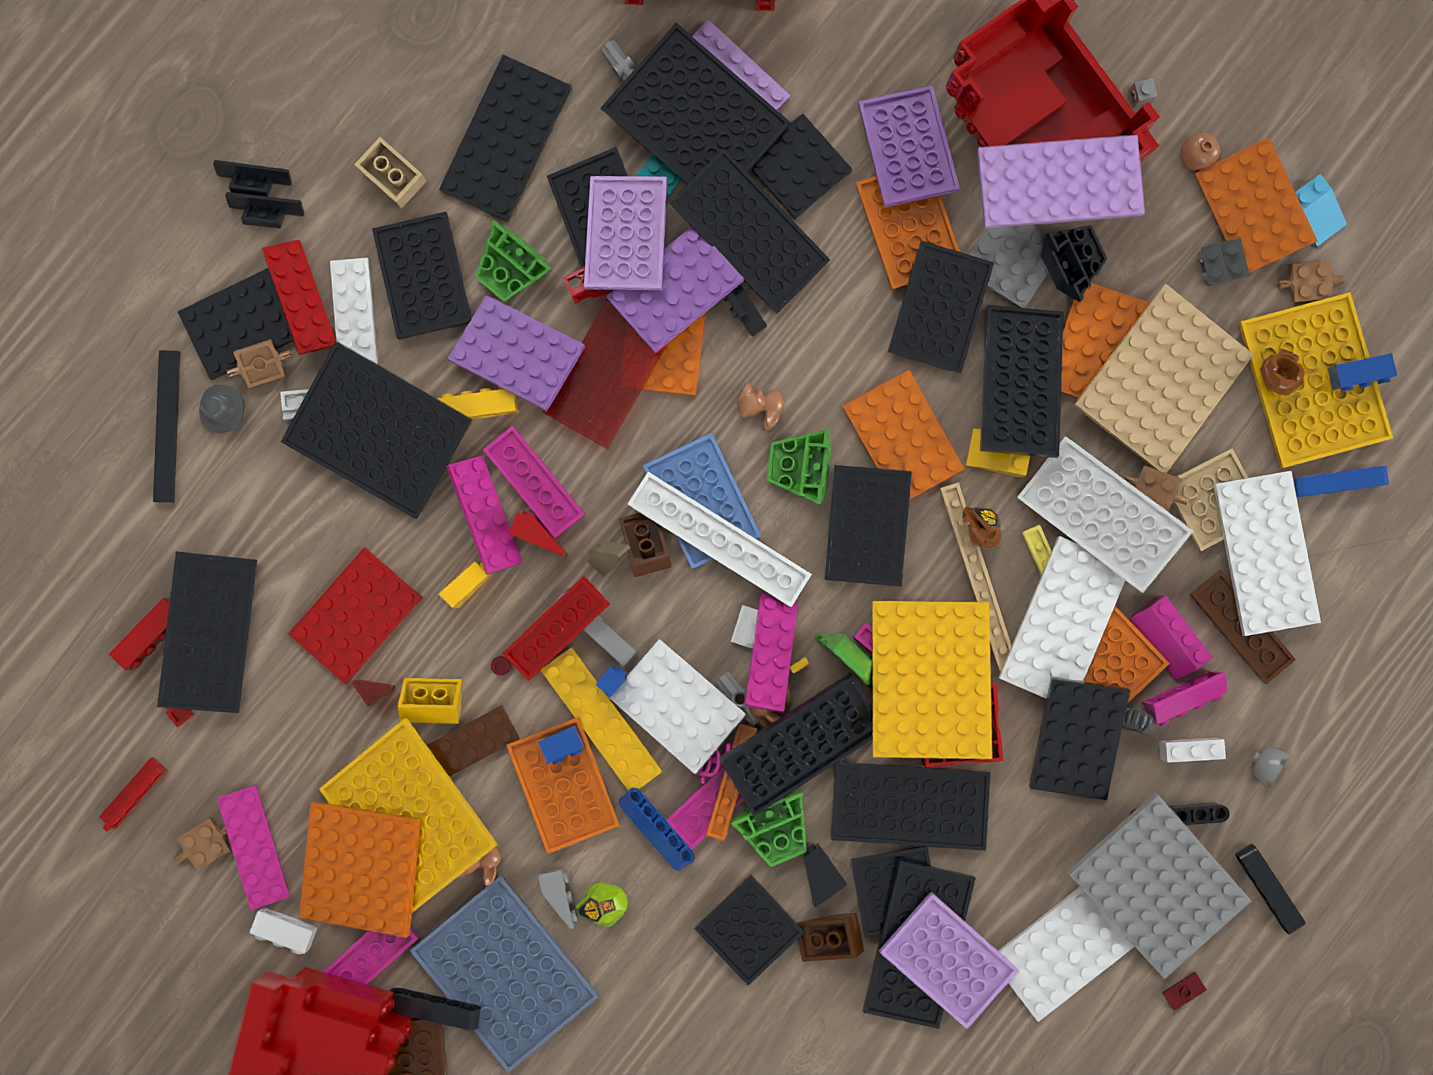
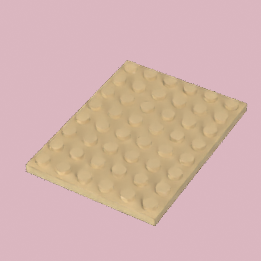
[1074,284,1252,473]

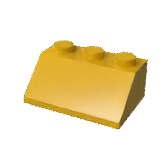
[397,678,462,724]

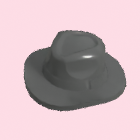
[199,385,244,433]

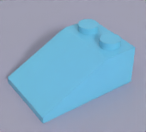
[1295,174,1347,247]

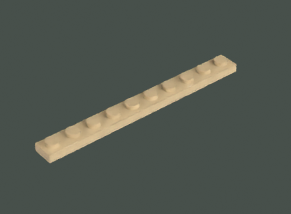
[940,482,1012,671]

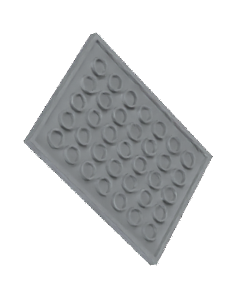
[1067,793,1251,979]

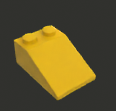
[966,429,1030,478]

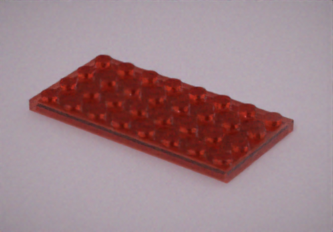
[542,290,668,450]

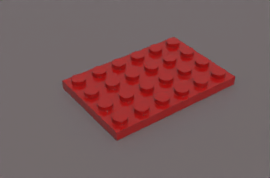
[288,547,423,684]

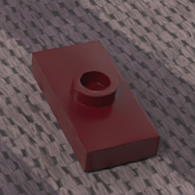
[1162,972,1207,1011]

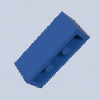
[1328,353,1397,392]

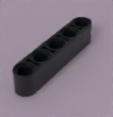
[1129,802,1230,825]
[1235,843,1306,935]
[390,988,481,1030]

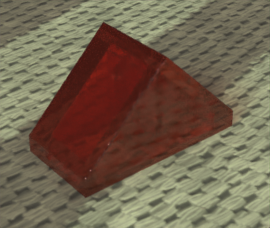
[352,679,395,706]

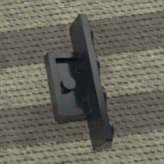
[213,160,292,197]
[225,192,305,229]
[723,285,767,337]

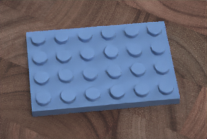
[643,433,761,569]

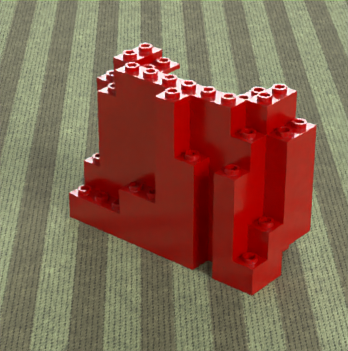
[946,0,1160,164]
[229,967,412,1075]

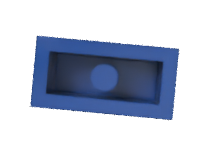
[596,665,627,697]
[538,725,585,765]

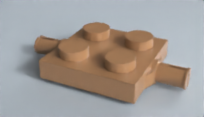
[1277,261,1345,303]
[227,339,293,388]
[1124,465,1189,512]
[174,817,232,871]

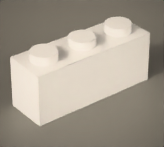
[1159,737,1226,763]
[250,907,318,954]

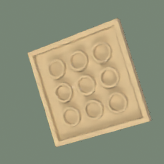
[1173,448,1248,551]

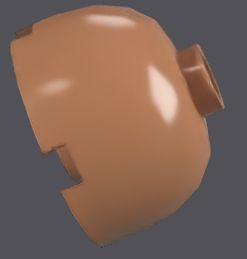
[1180,132,1221,172]

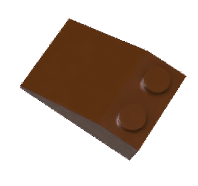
[619,513,672,577]
[797,913,864,962]

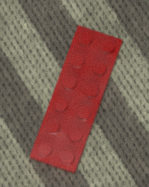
[262,239,336,356]
[502,576,610,681]

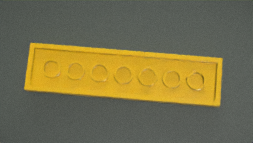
[541,647,663,791]

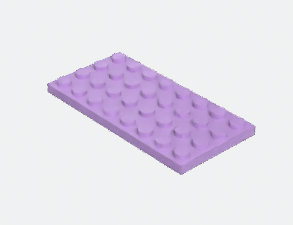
[977,135,1145,228]

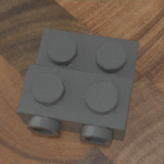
[1198,238,1250,286]

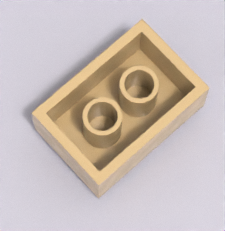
[354,137,427,209]

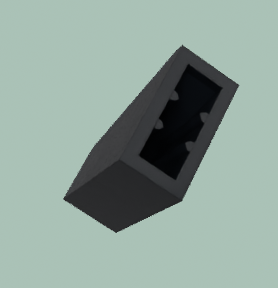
[803,843,847,908]

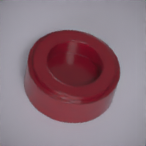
[491,656,511,676]

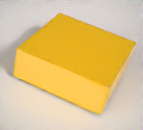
[790,657,809,673]

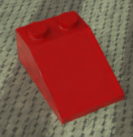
[508,510,568,557]

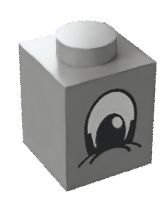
[1128,78,1158,109]

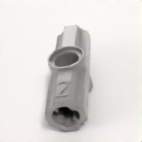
[601,40,636,81]
[715,671,759,726]

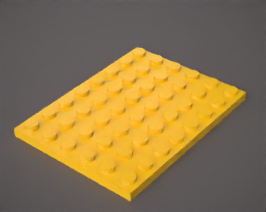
[1238,292,1393,469]
[872,601,992,759]
[319,718,498,913]

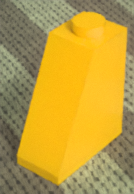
[439,562,491,608]

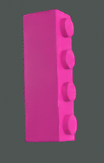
[1128,595,1213,680]
[1142,670,1227,726]

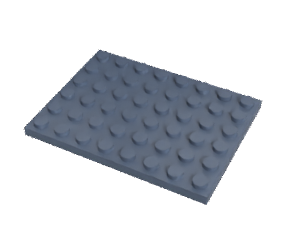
[410,874,599,1073]

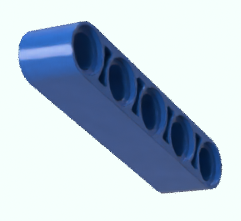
[1293,466,1389,498]
[619,788,695,871]

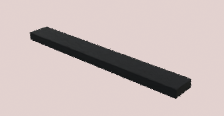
[153,350,180,503]

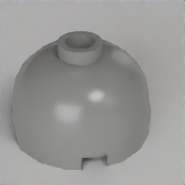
[1251,747,1290,787]

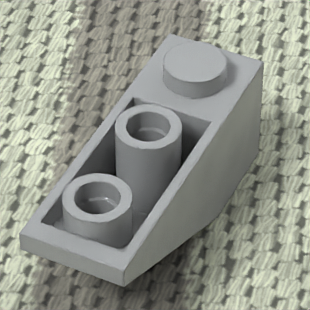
[538,867,578,929]

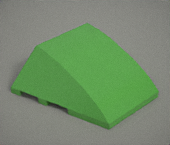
[475,220,553,302]
[767,428,832,505]
[815,633,872,689]
[730,791,807,867]

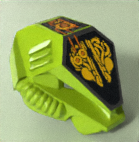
[576,882,628,927]

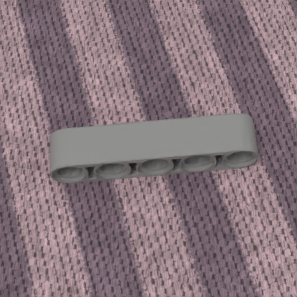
[555,588,637,666]

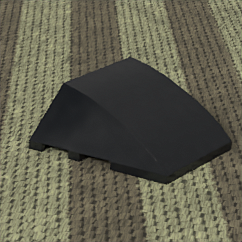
[1041,225,1107,302]

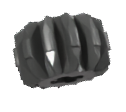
[1123,707,1154,734]

